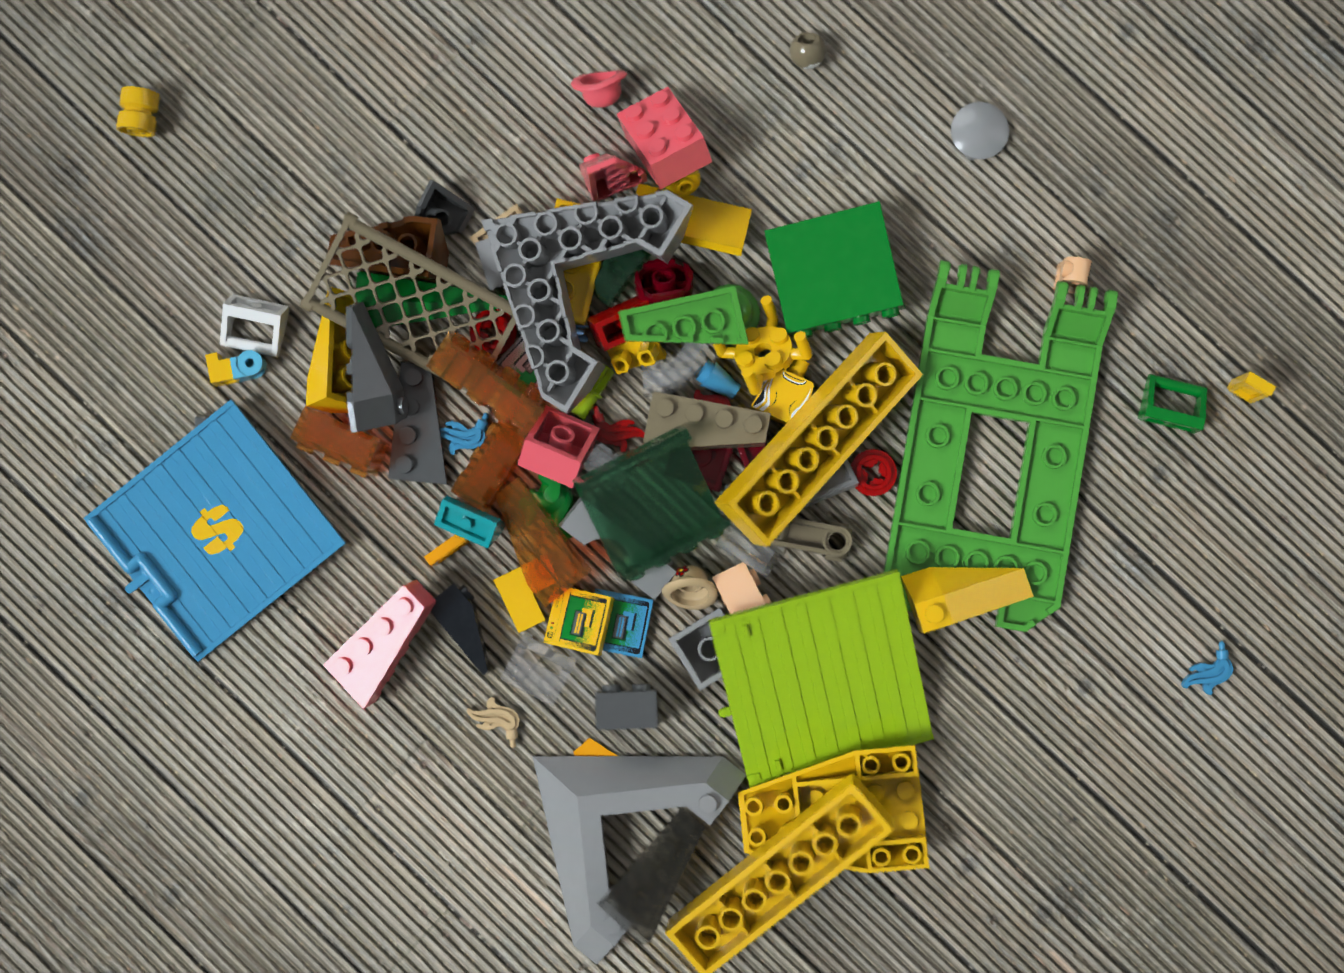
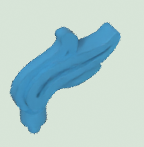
[440,413,489,455]
[1181,641,1234,695]

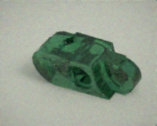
[595,249,651,307]

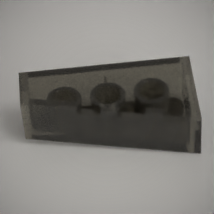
[597,808,704,945]

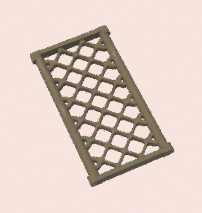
[300,212,516,399]

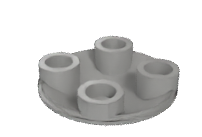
[951,102,1009,160]

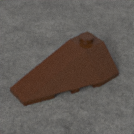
[328,216,449,282]

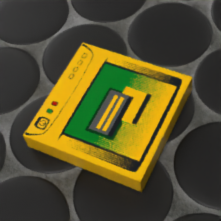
[543,585,615,656]

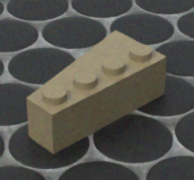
[642,391,771,454]

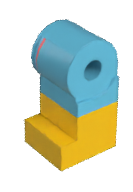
[205,350,267,387]

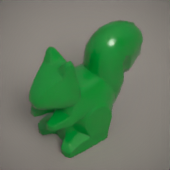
[519,474,573,539]

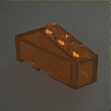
[290,406,390,479]
[450,418,528,513]

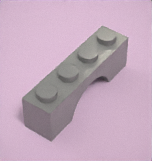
[558,497,676,600]

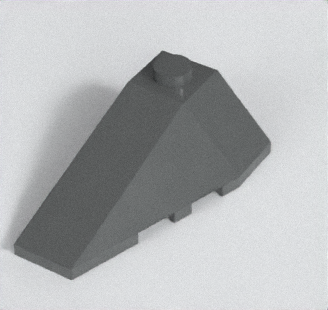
[346,302,409,432]

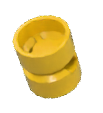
[116,86,160,137]

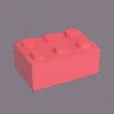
[616,87,712,190]

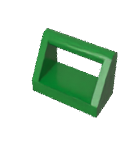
[1138,373,1207,433]

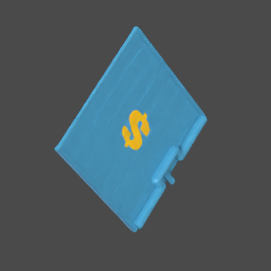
[84,399,346,662]

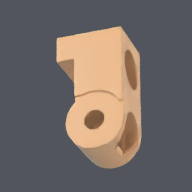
[1053,256,1092,294]

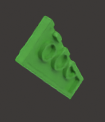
[618,286,749,345]

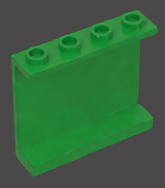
[764,201,905,338]

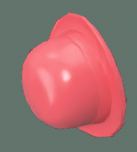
[570,70,628,108]

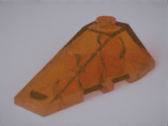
[495,477,592,607]

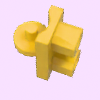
[607,342,667,375]

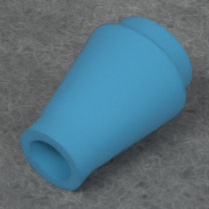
[695,360,741,400]

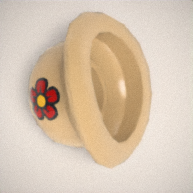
[661,565,718,610]

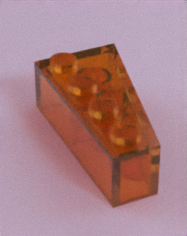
[426,332,547,439]

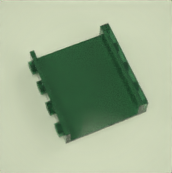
[572,426,731,581]

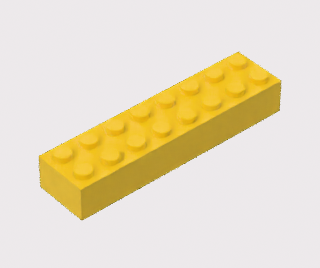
[714,332,923,547]
[665,772,893,973]

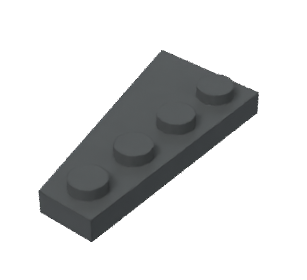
[388,362,448,485]

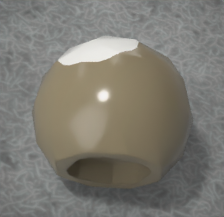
[789,32,827,69]

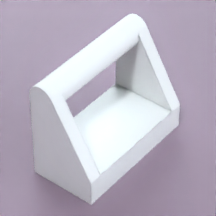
[220,294,289,357]

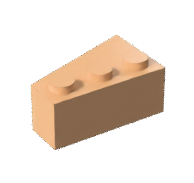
[712,562,771,614]

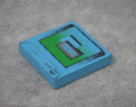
[594,588,654,658]

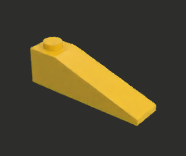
[306,286,354,413]
[901,567,1034,633]

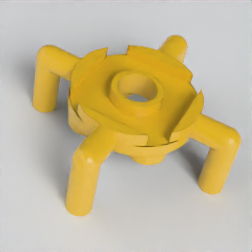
[712,295,813,396]

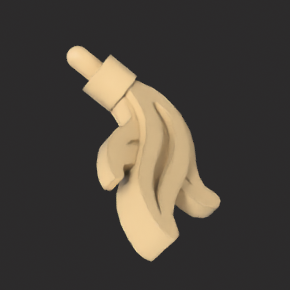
[467,697,520,748]

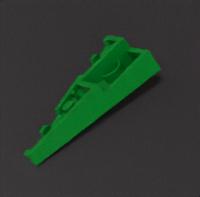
[356,271,508,328]

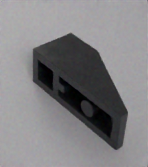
[431,583,491,675]

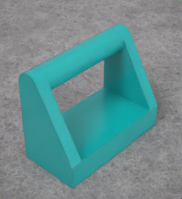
[434,495,505,549]

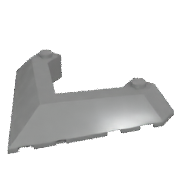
[481,190,694,414]
[532,756,746,964]

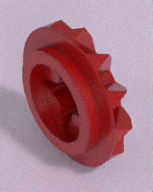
[470,309,517,356]
[851,449,897,497]

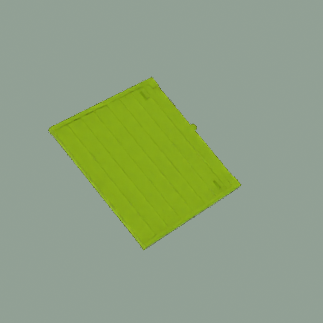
[708,569,934,788]

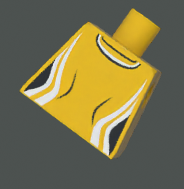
[750,360,814,425]

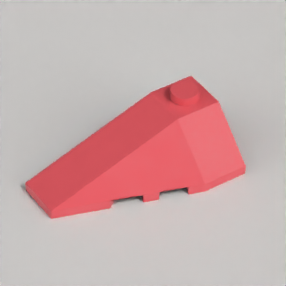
[579,153,647,202]

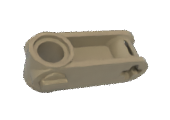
[770,518,852,562]

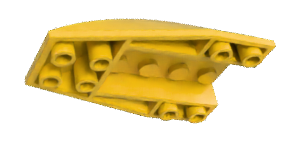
[738,745,929,873]

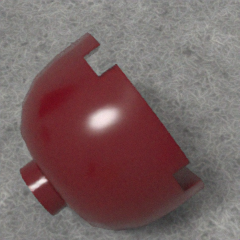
[635,258,693,304]

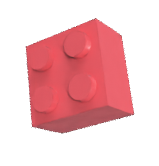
[517,405,600,488]

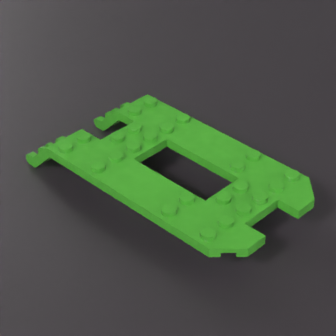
[883,260,1118,632]

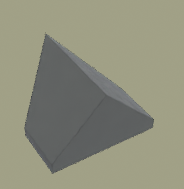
[415,180,475,236]

